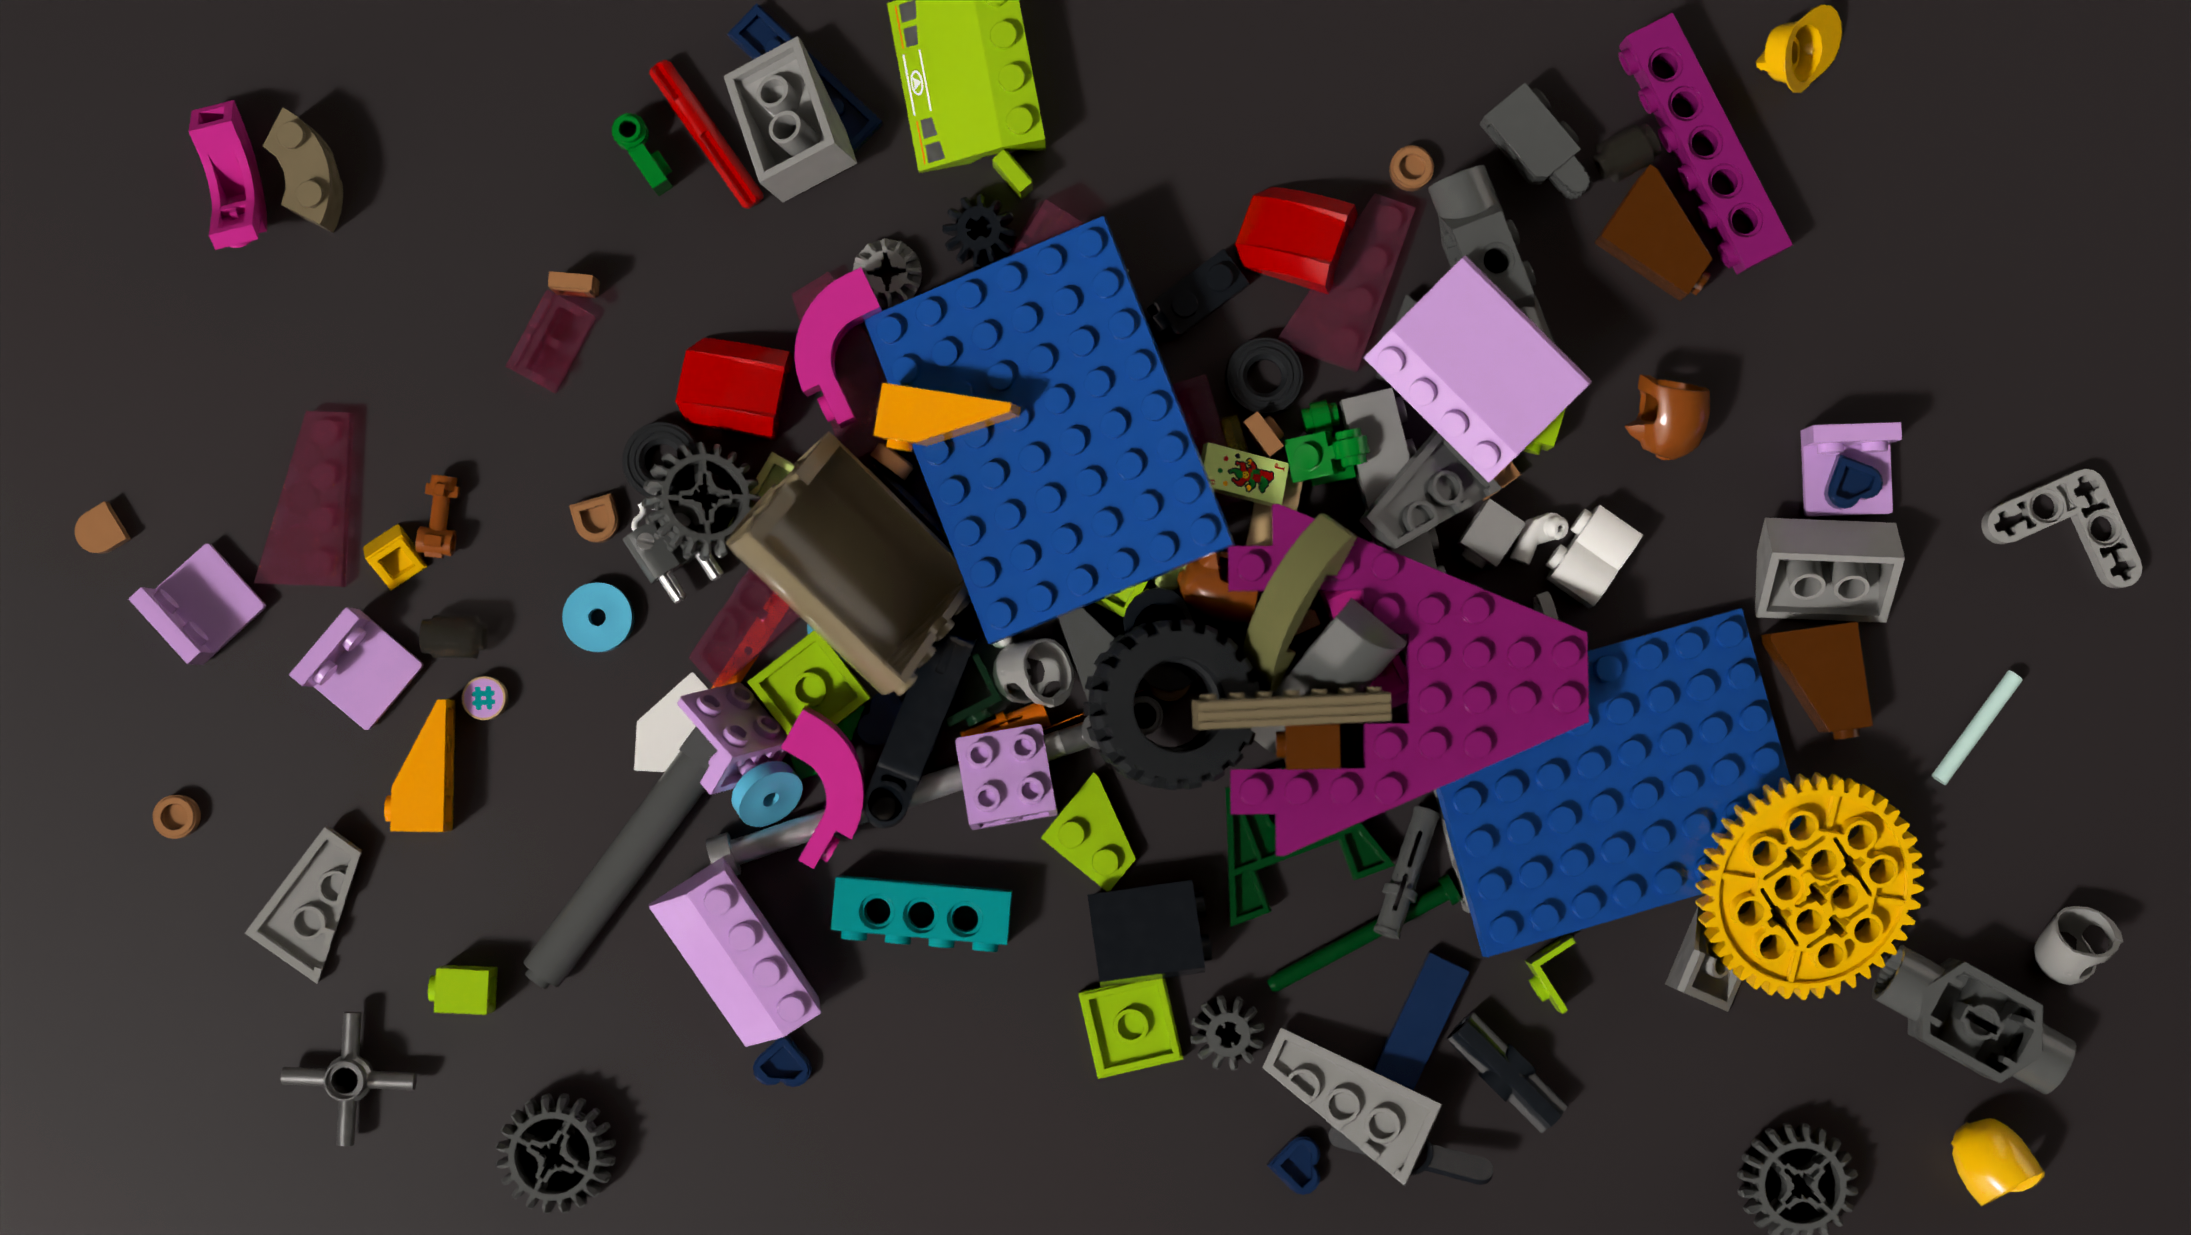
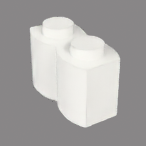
[1546,505,1643,608]

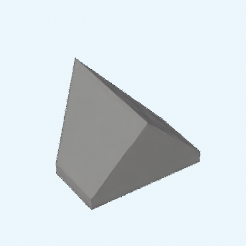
[1665,906,1741,1012]

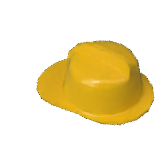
[1756,4,1842,93]

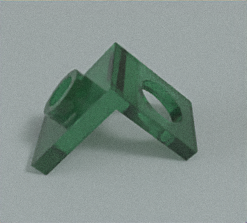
[945,653,1003,727]

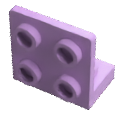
[1801,422,1902,517]
[128,544,266,665]
[289,607,424,730]
[677,683,788,795]
[955,724,1058,830]

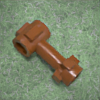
[415,475,460,559]

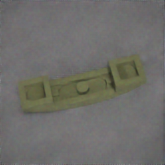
[1242,514,1357,691]

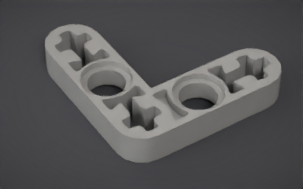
[1981,469,2143,589]

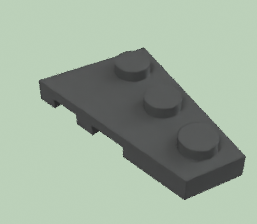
[1359,430,1503,550]

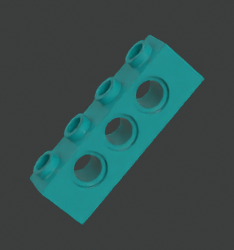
[831,875,1013,952]

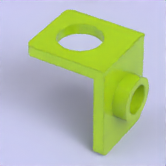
[1524,934,1576,1014]

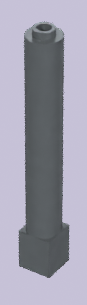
[523,727,717,989]

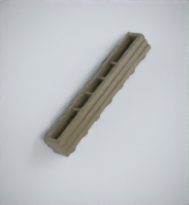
[1192,686,1392,730]

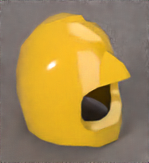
[1951,1118,2045,1207]

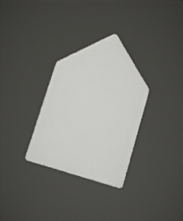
[634,672,708,772]

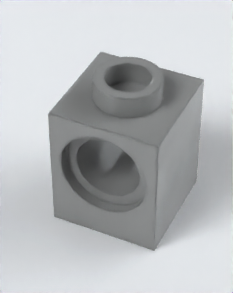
[1455,499,1526,570]

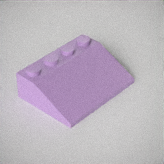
[1364,255,1592,483]

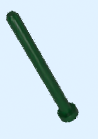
[1267,874,1462,991]

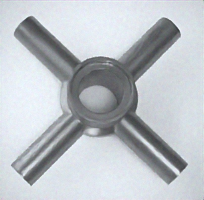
[281,1012,417,1146]

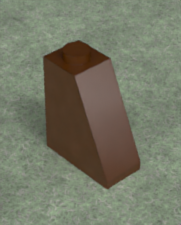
[1594,164,1712,301]
[1761,622,1873,740]

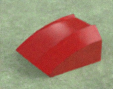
[1235,187,1358,295]
[675,338,793,440]

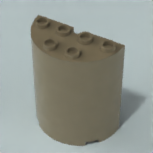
[726,431,971,695]

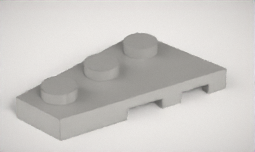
[245,825,363,984]

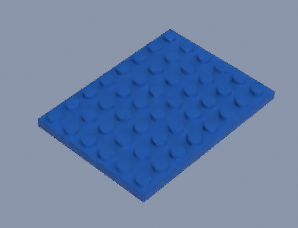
[864,216,1235,644]
[1436,608,1814,957]

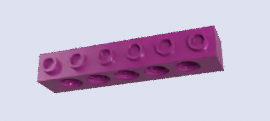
[1618,13,1793,275]

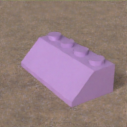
[648,857,821,1047]

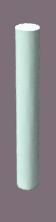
[1931,670,2023,785]

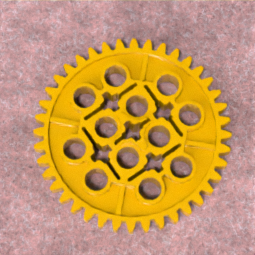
[1695,773,1924,1000]

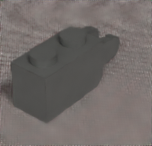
[1479,83,1591,200]

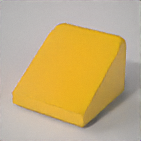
[363,524,427,590]

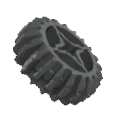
[642,442,761,561]
[496,1093,616,1214]
[1737,1122,1858,1235]

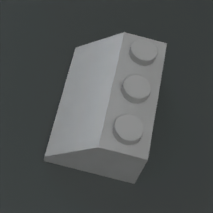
[1755,518,1905,623]

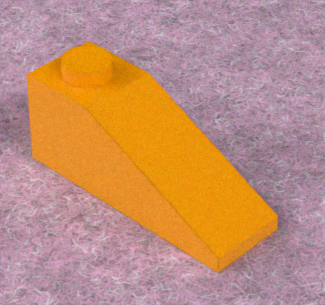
[874,383,1021,452]
[384,699,455,832]

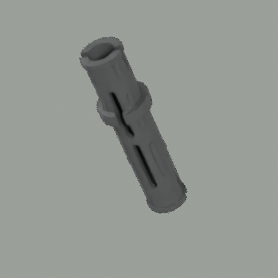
[1373,806,1440,940]

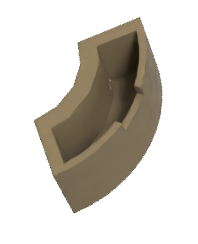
[263,108,343,233]

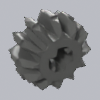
[1190,995,1265,1071]

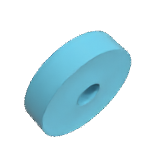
[562,582,635,653]
[731,761,803,827]

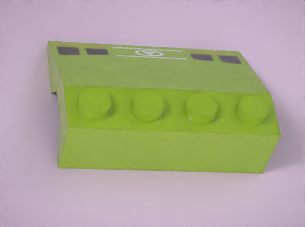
[887,0,1046,173]

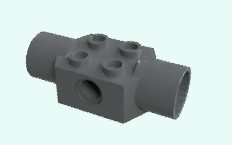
[1428,165,1555,344]
[1872,945,2076,1094]

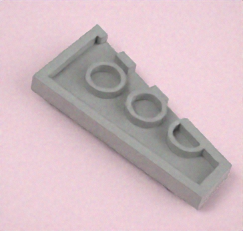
[1262,1028,1443,1186]

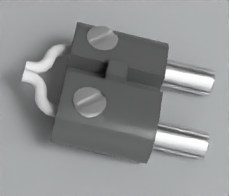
[623,503,724,604]

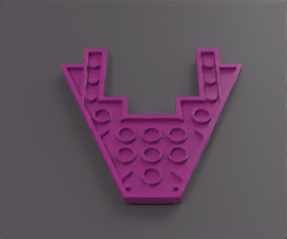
[1228,504,1589,856]

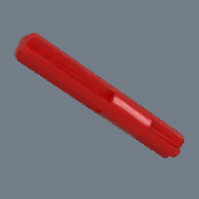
[649,59,764,209]

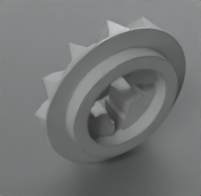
[853,238,922,308]

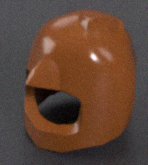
[1625,374,1710,460]
[1177,552,1258,625]

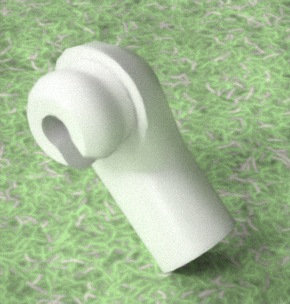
[1509,513,1569,565]

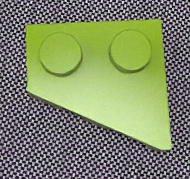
[1041,772,1136,892]

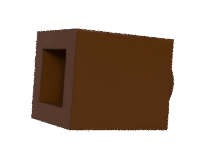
[1275,723,1340,770]

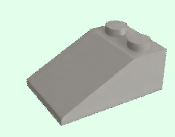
[723,36,857,202]

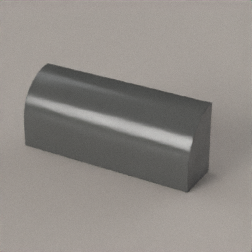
[1251,598,1407,755]

